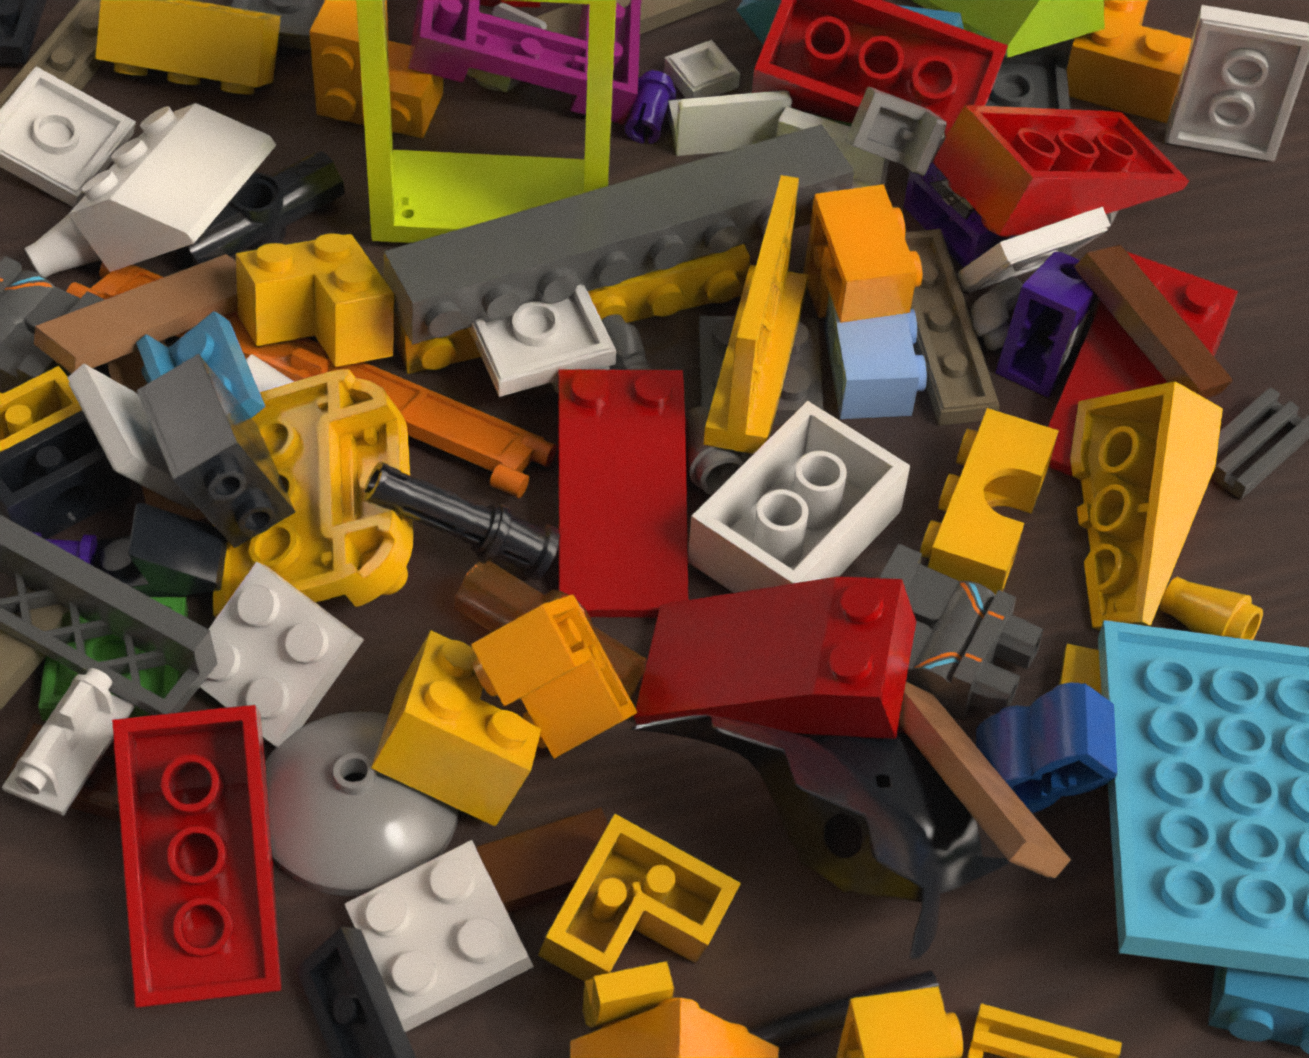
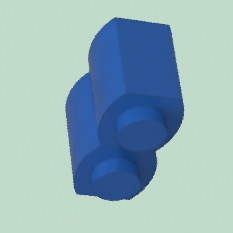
[976,683,1117,813]

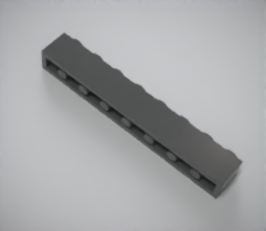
[384,124,855,345]

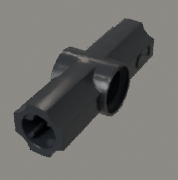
[175,150,345,269]

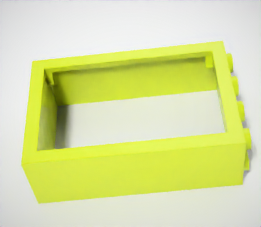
[356,0,616,243]

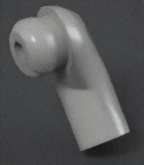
[970,276,1023,351]

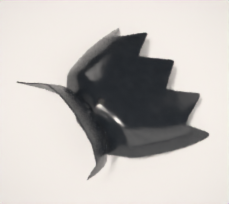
[630,715,1010,960]

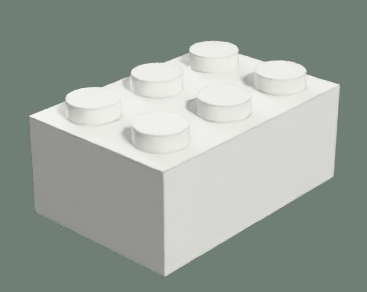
[688,401,910,593]

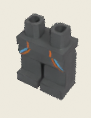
[0,256,105,394]
[879,543,1044,721]

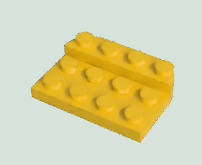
[213,369,413,618]

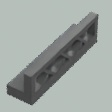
[0,515,218,715]

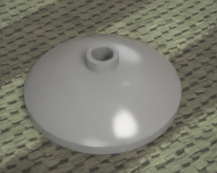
[265,711,459,897]

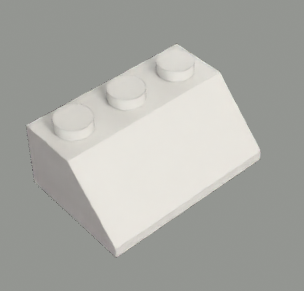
[68,103,276,272]

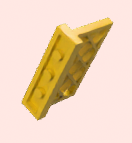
[703,175,808,454]

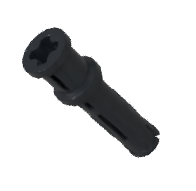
[364,461,560,581]

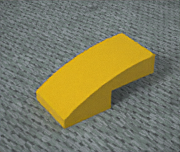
[582,961,674,1028]

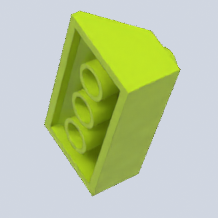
[912,0,1105,58]

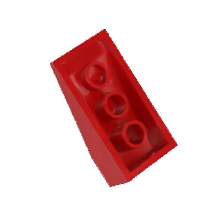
[752,0,1008,139]
[933,105,1189,237]
[1048,251,1238,478]
[558,369,688,618]
[633,577,916,739]
[112,705,282,1008]

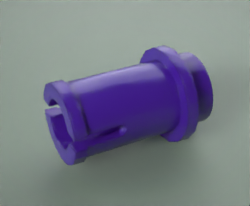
[625,70,676,144]

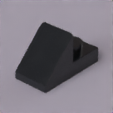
[94,503,228,597]

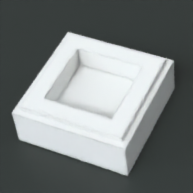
[664,40,740,99]

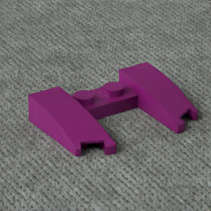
[408,0,641,125]

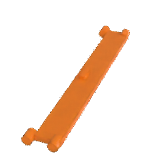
[66,262,557,498]

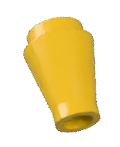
[1160,576,1263,640]

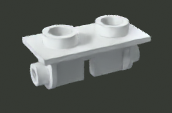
[2,668,135,816]

